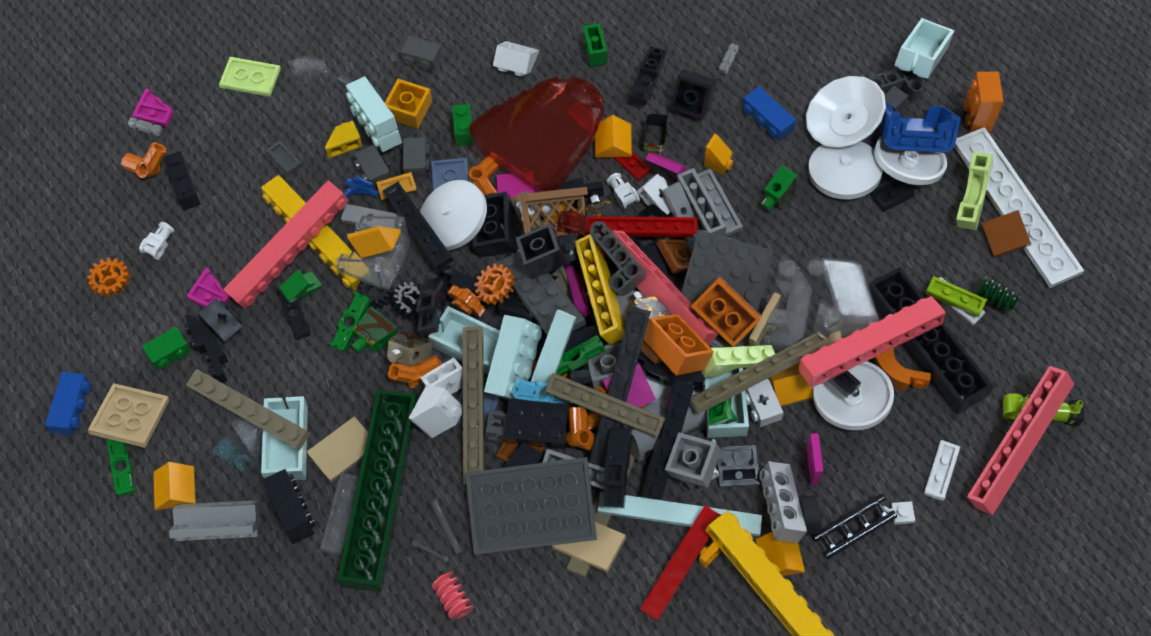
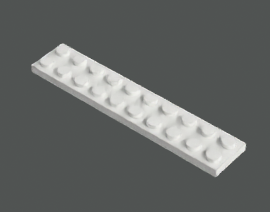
[954,127,1084,288]

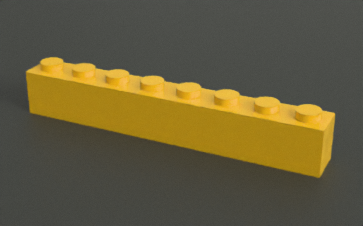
[261,175,371,291]
[705,510,835,636]

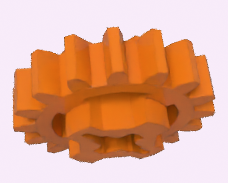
[87,257,131,298]
[474,263,516,305]
[447,285,486,318]

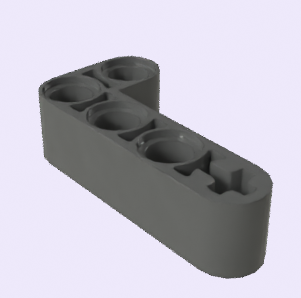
[868,67,925,101]
[590,221,646,296]

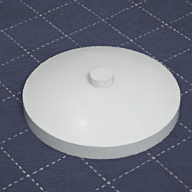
[874,136,947,185]
[808,141,883,199]
[420,180,487,250]
[813,361,894,430]

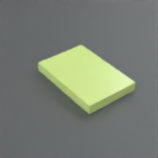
[219,57,281,97]

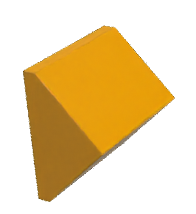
[595,115,632,158]
[347,226,401,258]
[768,363,814,406]
[153,462,196,510]
[756,532,805,576]

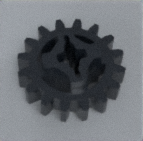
[391,282,422,320]

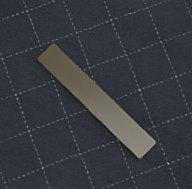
[545,373,665,437]

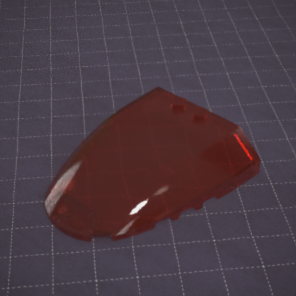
[469,76,604,192]

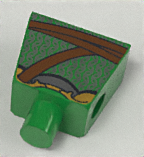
[761,165,797,211]
[351,306,398,354]

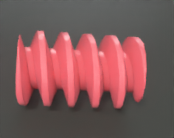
[432,572,474,619]

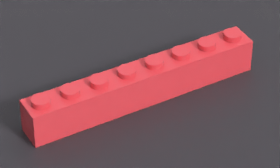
[223,180,349,309]
[603,230,719,346]
[798,296,946,388]
[967,366,1074,516]

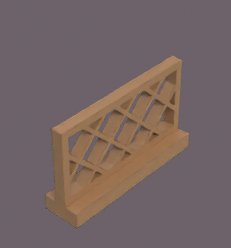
[516,187,588,236]

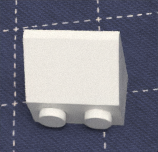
[493,41,539,76]
[409,384,463,438]

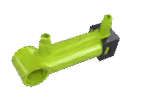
[1003,394,1084,426]

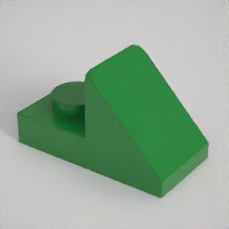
[279,270,322,303]
[708,397,737,426]

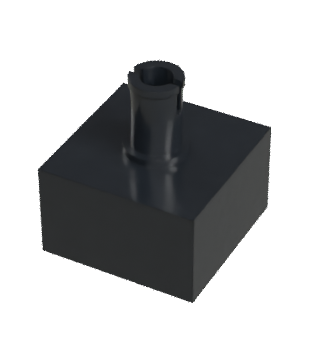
[670,69,717,119]
[516,223,567,279]

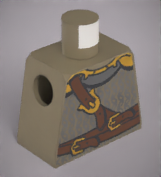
[387,330,433,366]

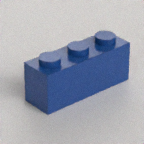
[742,86,797,141]
[45,372,91,435]

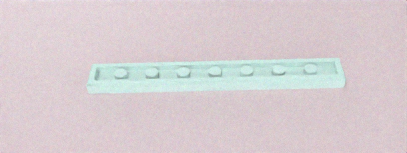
[597,492,762,536]

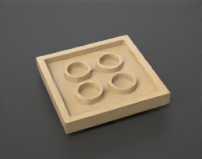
[88,383,169,448]

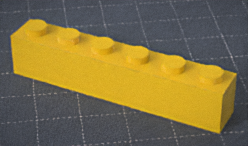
[575,234,625,345]

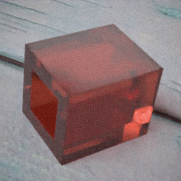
[557,210,589,236]

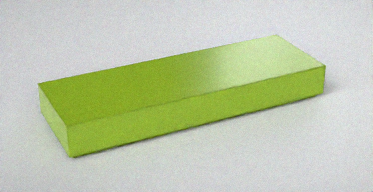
[925,276,987,318]

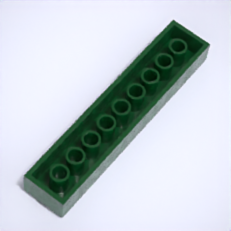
[337,389,418,592]

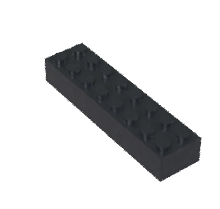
[865,267,994,414]

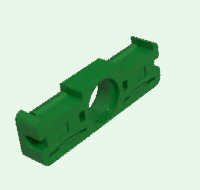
[329,292,371,352]
[556,336,606,375]
[107,439,136,497]

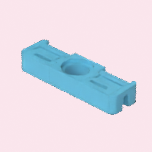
[512,378,572,406]

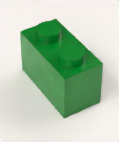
[583,23,608,67]
[452,104,474,147]
[142,326,191,371]

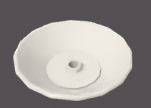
[806,76,886,148]

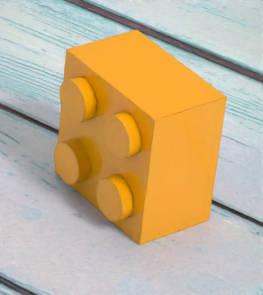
[385,79,432,129]

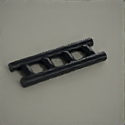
[812,493,898,559]

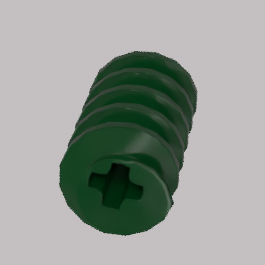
[977,275,1021,313]

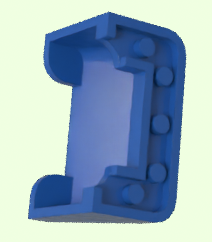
[879,102,961,152]

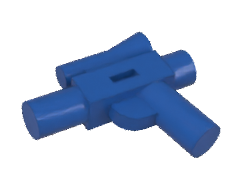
[343,174,379,198]

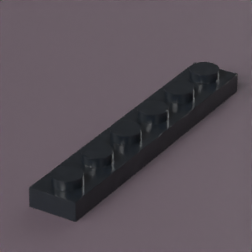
[382,182,454,270]
[640,379,695,500]

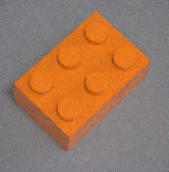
[963,72,1004,132]
[691,276,762,347]
[643,314,714,376]

